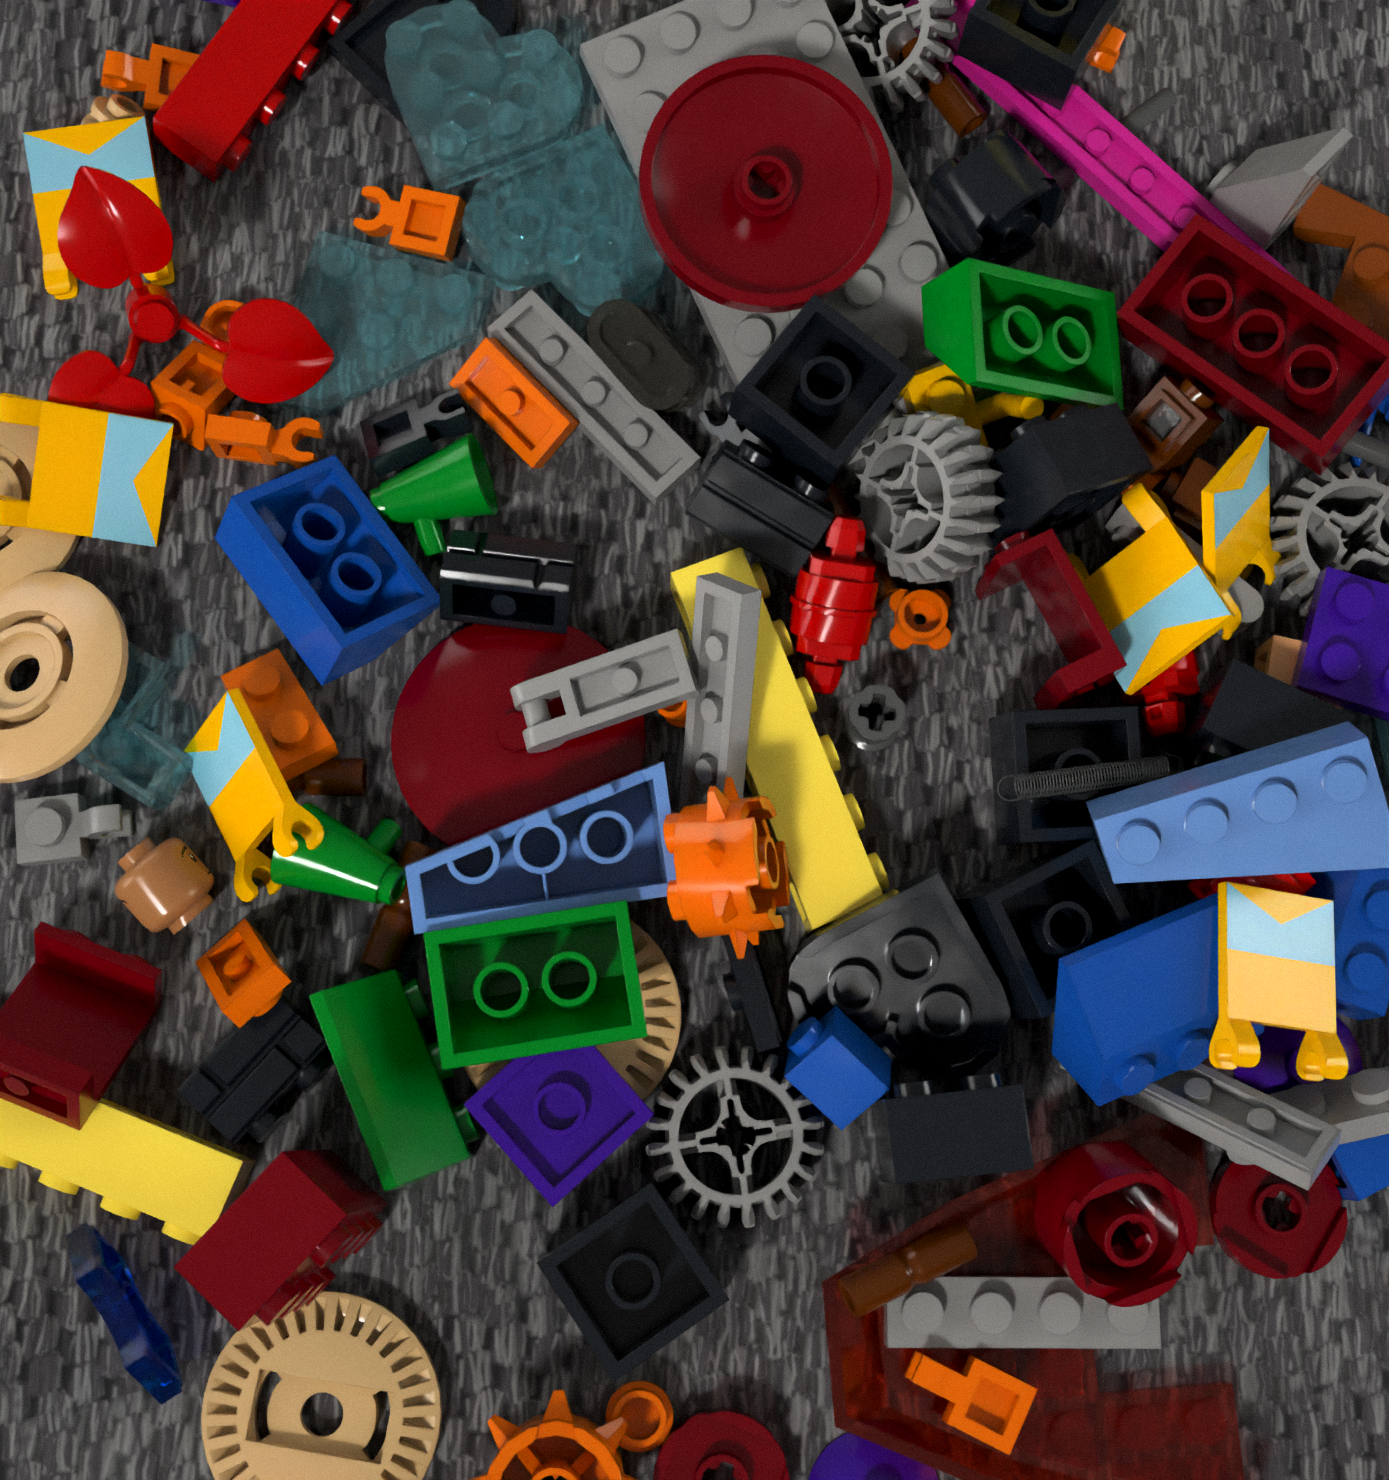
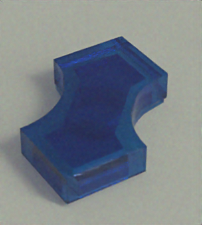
[66,1223,183,1405]

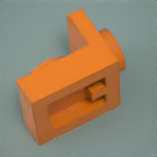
[151,340,236,451]

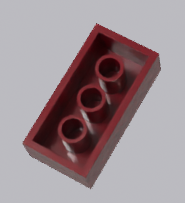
[1116,213,1389,476]
[173,1149,387,1331]

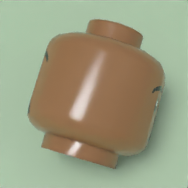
[115,837,214,935]

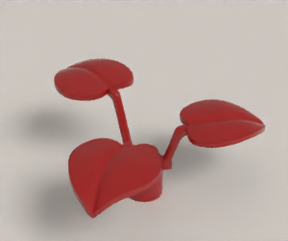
[47,166,334,419]

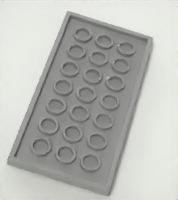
[579,0,1002,479]

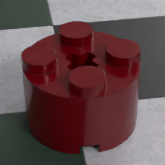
[1034,1141,1198,1307]

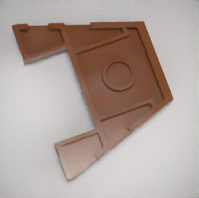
[1293,183,1389,341]

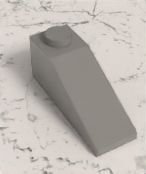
[1206,127,1353,250]

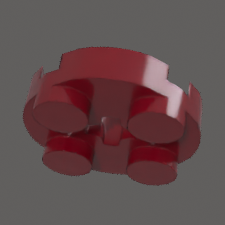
[1207,1158,1348,1279]
[653,1407,790,1480]

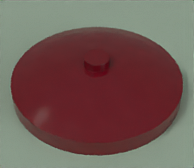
[638,54,893,313]
[391,624,646,847]

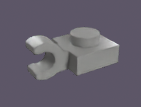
[14,793,133,866]

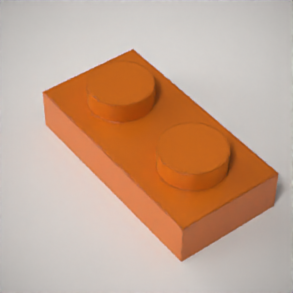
[449,337,580,469]
[220,648,339,782]
[195,918,292,1029]

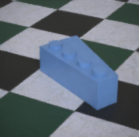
[1086,721,1389,884]
[405,761,676,935]

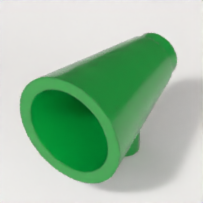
[370,433,498,558]
[270,802,407,906]

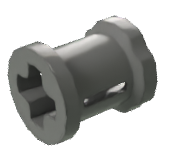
[843,684,906,752]

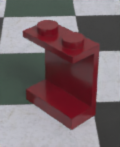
[974,528,1127,710]
[0,921,162,1131]

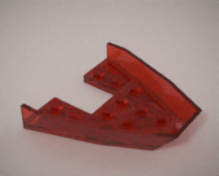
[822,1114,1245,1480]

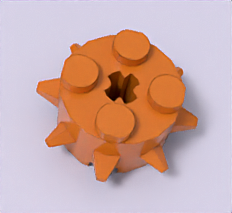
[663,776,790,959]
[468,1389,638,1480]

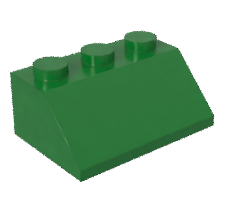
[921,258,1124,411]
[423,900,648,1070]
[309,969,480,1192]

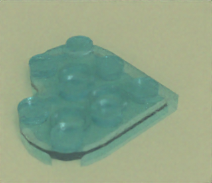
[384,0,584,192]
[462,125,664,317]

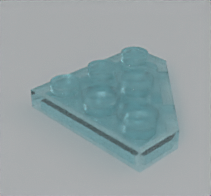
[272,230,494,418]

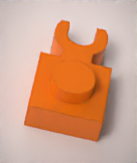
[353,185,467,262]

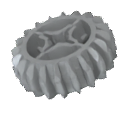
[825,0,959,115]
[852,411,1005,584]
[1270,462,1389,617]
[646,1046,824,1228]

